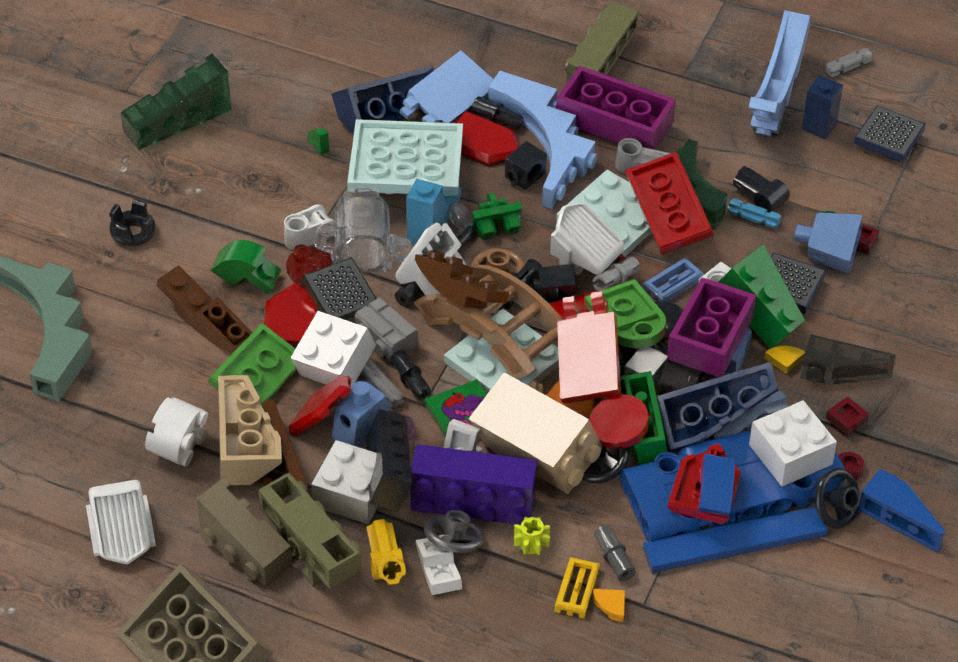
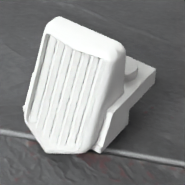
[550,202,624,276]
[395,223,467,296]
[86,480,156,565]

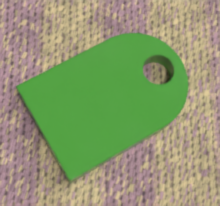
[584,279,666,348]

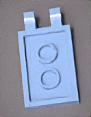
[399,50,494,123]

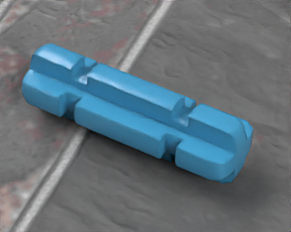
[727,199,781,229]

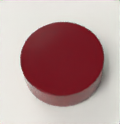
[838,452,865,481]

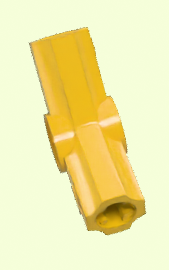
[366,519,406,585]

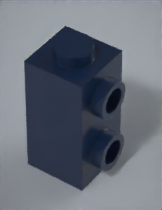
[802,75,843,139]

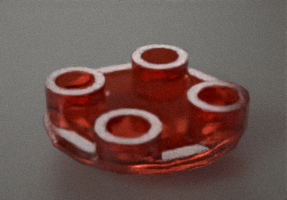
[286,244,338,291]

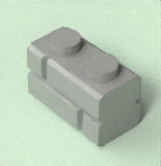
[355,297,418,360]

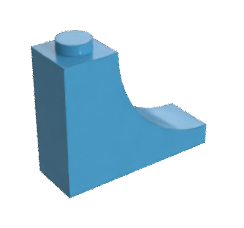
[406,179,461,246]

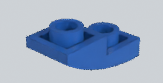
[698,454,735,516]

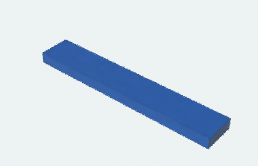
[643,507,828,573]

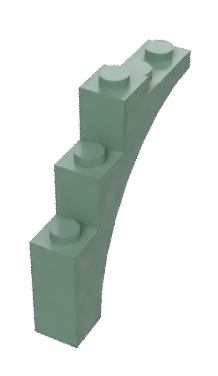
[0,256,93,402]

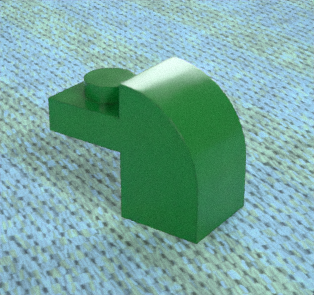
[210,240,281,294]

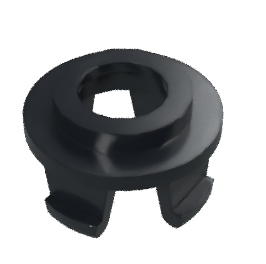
[109,199,155,246]

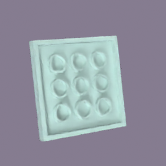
[347,119,463,196]

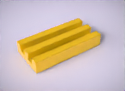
[554,557,600,619]

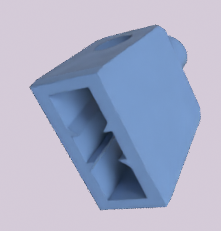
[794,213,862,274]
[332,381,390,448]

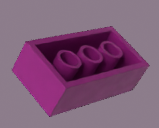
[556,66,676,150]

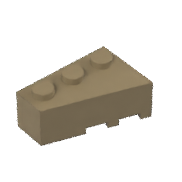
[197,477,292,586]

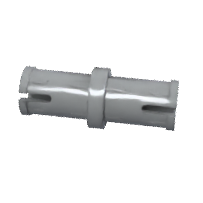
[593,257,640,292]

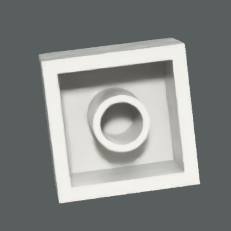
[291,311,376,389]
[749,400,837,487]
[311,440,378,525]

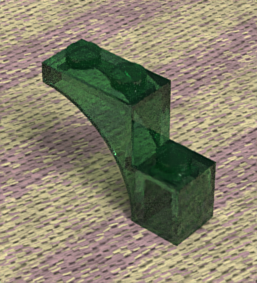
[676,139,728,230]

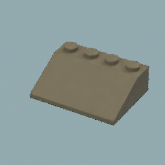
[117,563,274,662]

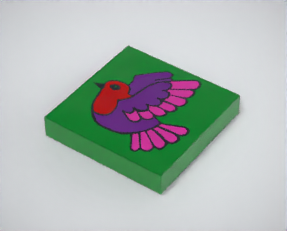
[425,379,487,438]

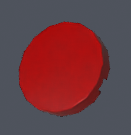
[589,394,649,449]

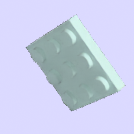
[556,170,651,257]
[444,309,559,394]

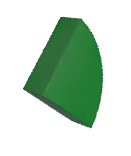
[307,128,329,155]

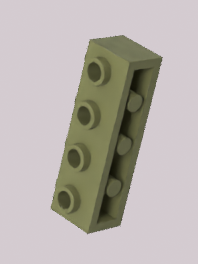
[565,1,639,82]

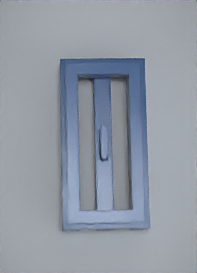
[643,258,704,302]

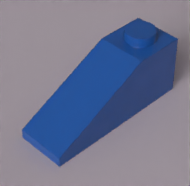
[858,469,945,553]

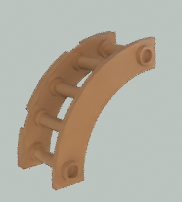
[414,264,565,379]

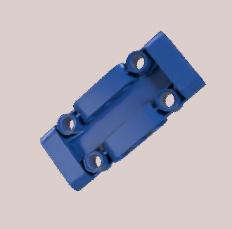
[620,431,845,541]

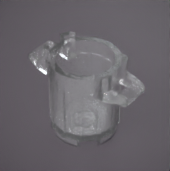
[314,188,412,273]

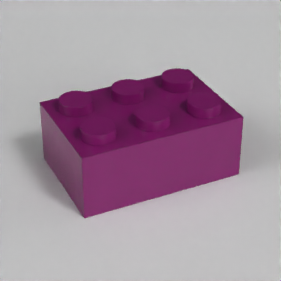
[667,277,756,377]

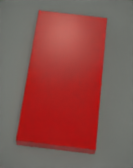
[625,152,714,255]

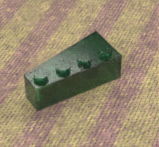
[121,53,231,150]

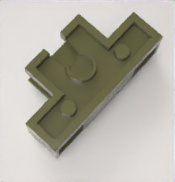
[258,473,362,589]

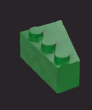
[718,244,805,349]
[597,371,667,465]

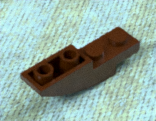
[415,250,509,308]
[156,265,253,354]

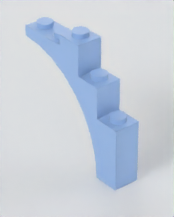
[749,10,812,137]
[488,71,597,209]

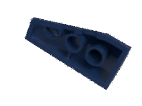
[331,65,434,134]
[656,362,779,452]

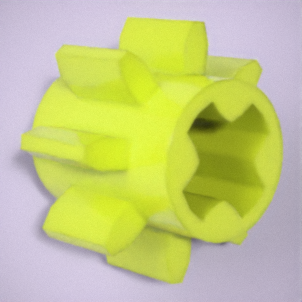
[514,517,550,555]

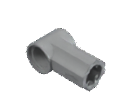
[615,138,671,174]

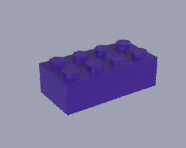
[410,444,537,525]

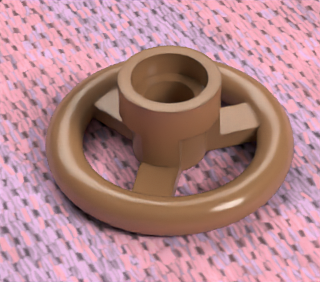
[471,248,525,280]

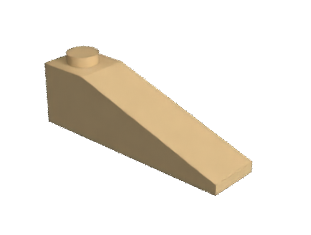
[218,375,282,485]

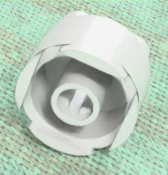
[145,396,208,467]

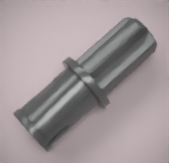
[594,525,636,581]

